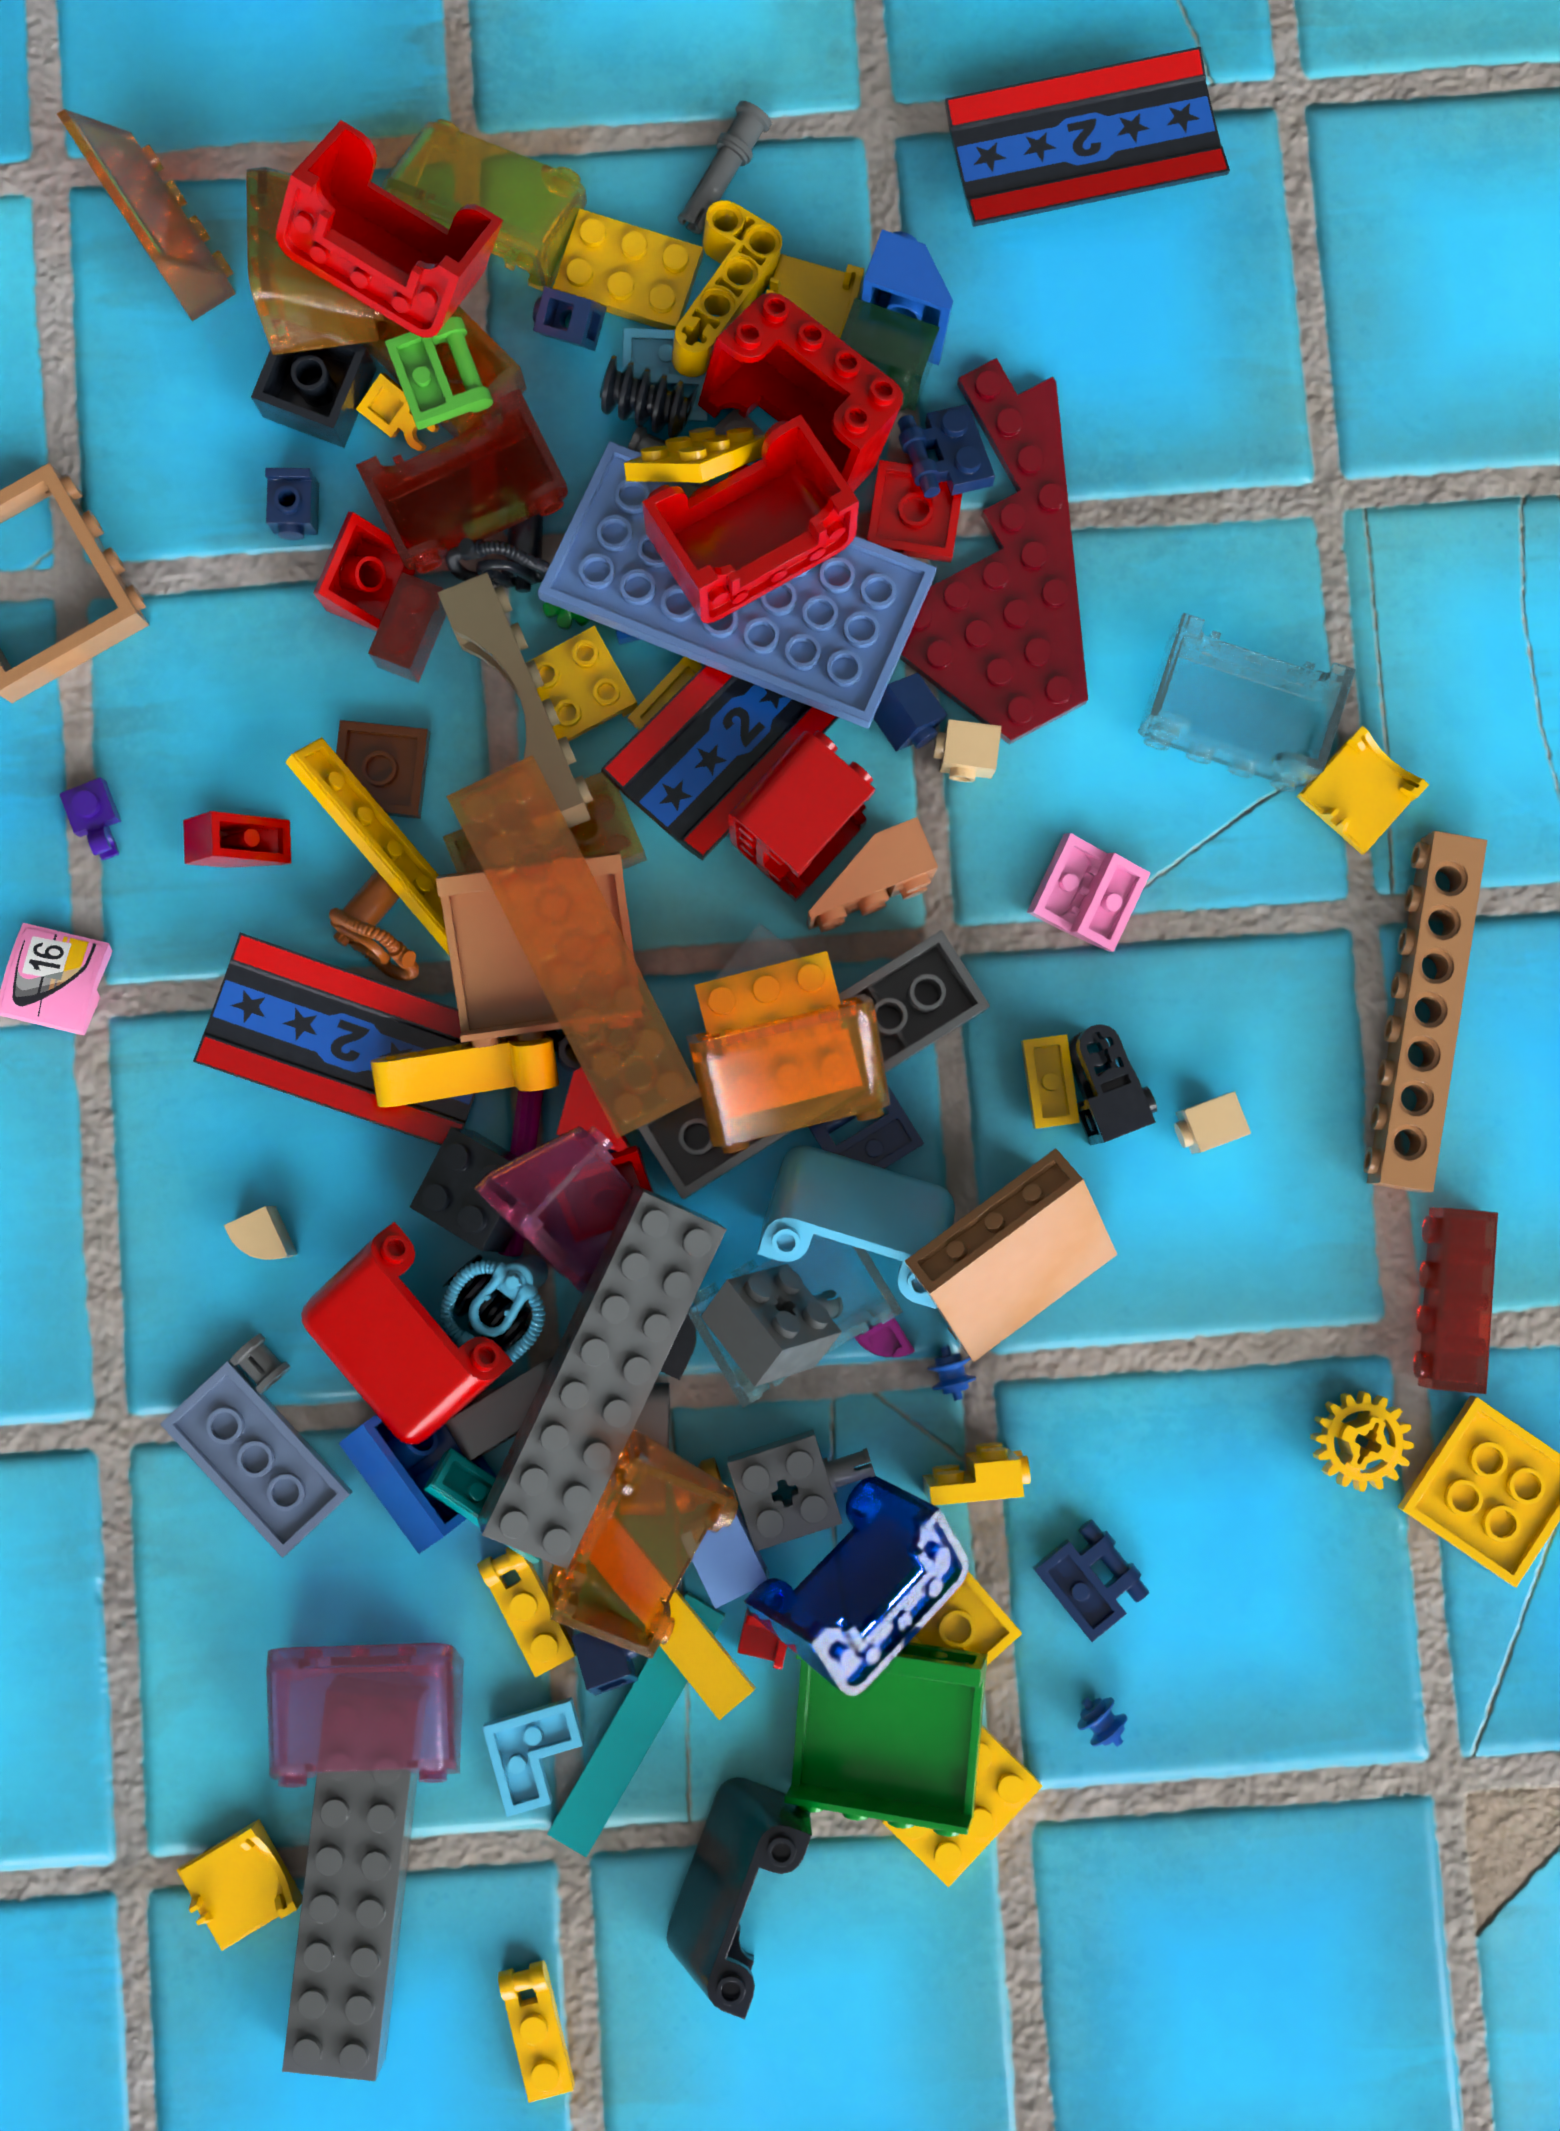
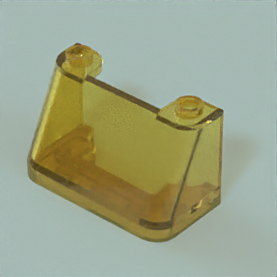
[381,119,587,291]

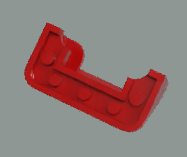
[301,1222,514,1445]

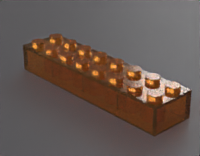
[446,755,702,1138]

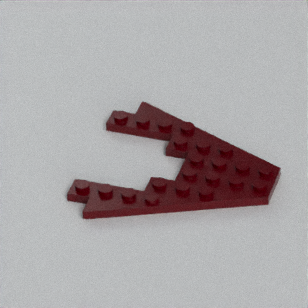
[899,358,1088,744]

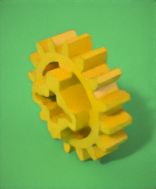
[1310,1391,1414,1492]

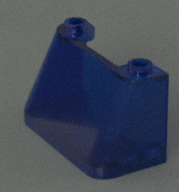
[744,1476,969,1696]

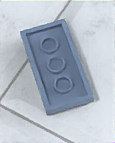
[160,1361,353,1558]

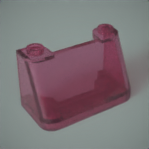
[473,1126,633,1294]
[266,1643,464,1788]

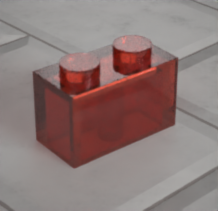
[368,572,446,683]

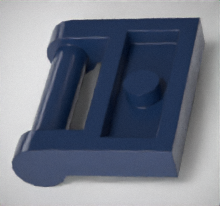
[806,1076,924,1169]

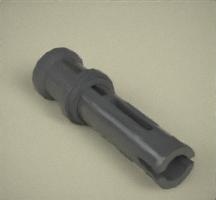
[677,101,772,234]

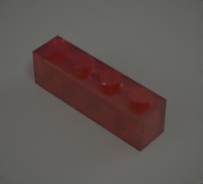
[1413,1208,1498,1394]

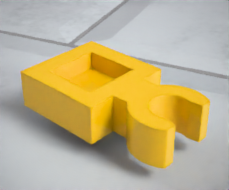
[356,373,440,451]

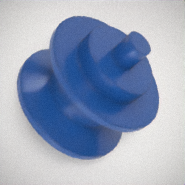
[927,1346,976,1401]
[1077,1697,1127,1747]

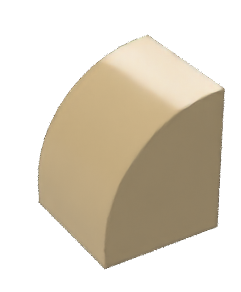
[224,1206,298,1260]

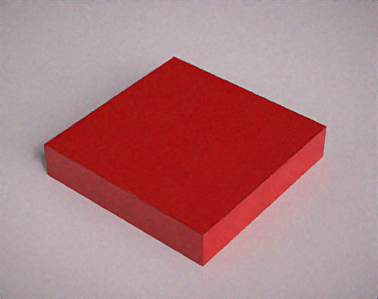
[867,460,962,563]

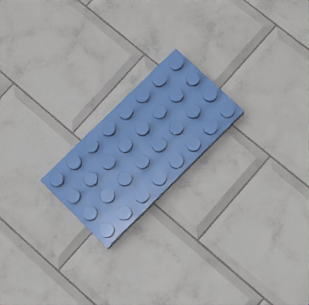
[537,441,937,729]

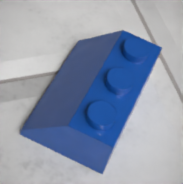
[858,229,953,366]
[339,1414,497,1554]

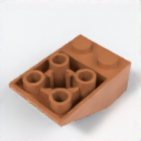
[806,817,938,932]

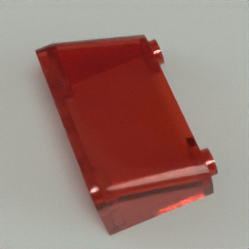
[356,388,568,573]

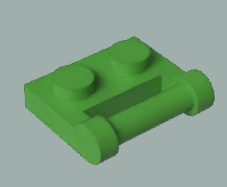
[384,317,493,430]

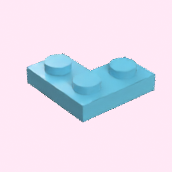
[482,1697,584,1817]

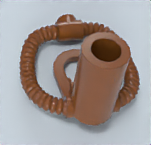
[329,870,419,981]

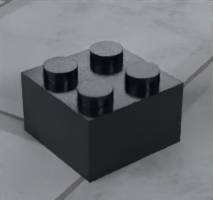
[251,316,376,448]
[410,1127,546,1252]

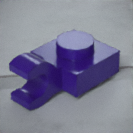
[59,777,121,861]

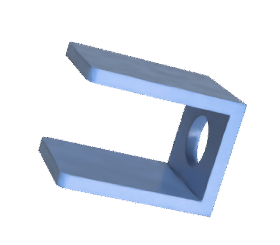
[681,1502,769,1609]

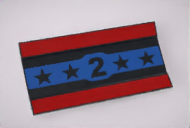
[945,47,1230,227]
[601,665,839,861]
[193,933,476,1146]

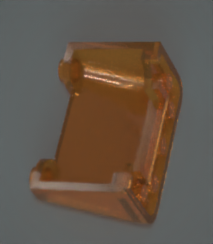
[246,166,385,355]
[686,994,891,1153]
[548,1429,738,1659]

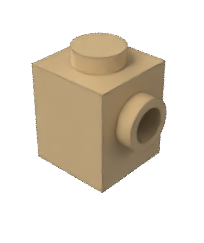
[933,719,1001,782]
[1174,1091,1251,1154]

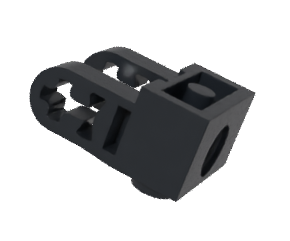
[1069,1024,1157,1145]

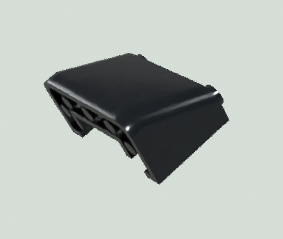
[667,1777,812,2020]

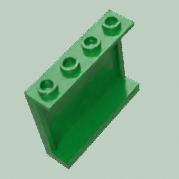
[784,1626,988,1837]

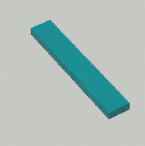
[547,1591,725,1857]

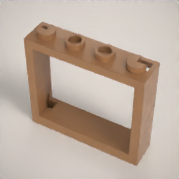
[0,463,149,703]

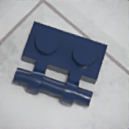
[897,404,995,498]
[1032,1519,1149,1642]

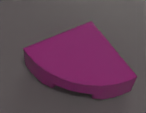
[853,1312,915,1358]

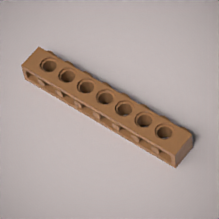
[1363,831,1487,1193]

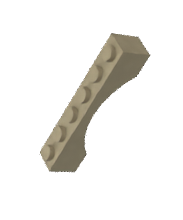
[437,572,593,840]

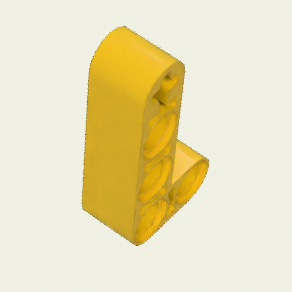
[672,200,782,377]
[370,1033,559,1107]

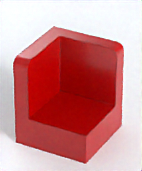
[737,1604,792,1670]

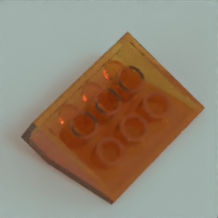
[57,109,236,321]

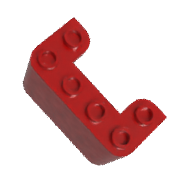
[276,120,503,338]
[698,293,903,492]
[642,414,859,624]
[728,730,875,902]

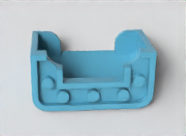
[757,1145,955,1309]

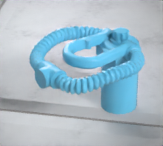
[440,1254,548,1362]

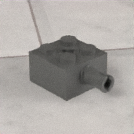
[700,1264,843,1387]
[727,1429,875,1552]

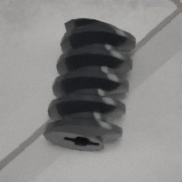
[600,355,697,438]
[443,1254,532,1352]

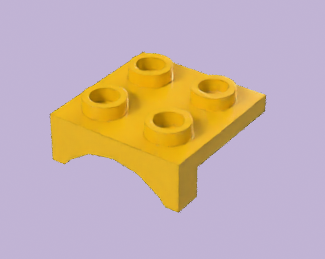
[766,254,865,342]
[526,625,638,742]
[1296,725,1429,855]
[177,1819,303,1951]

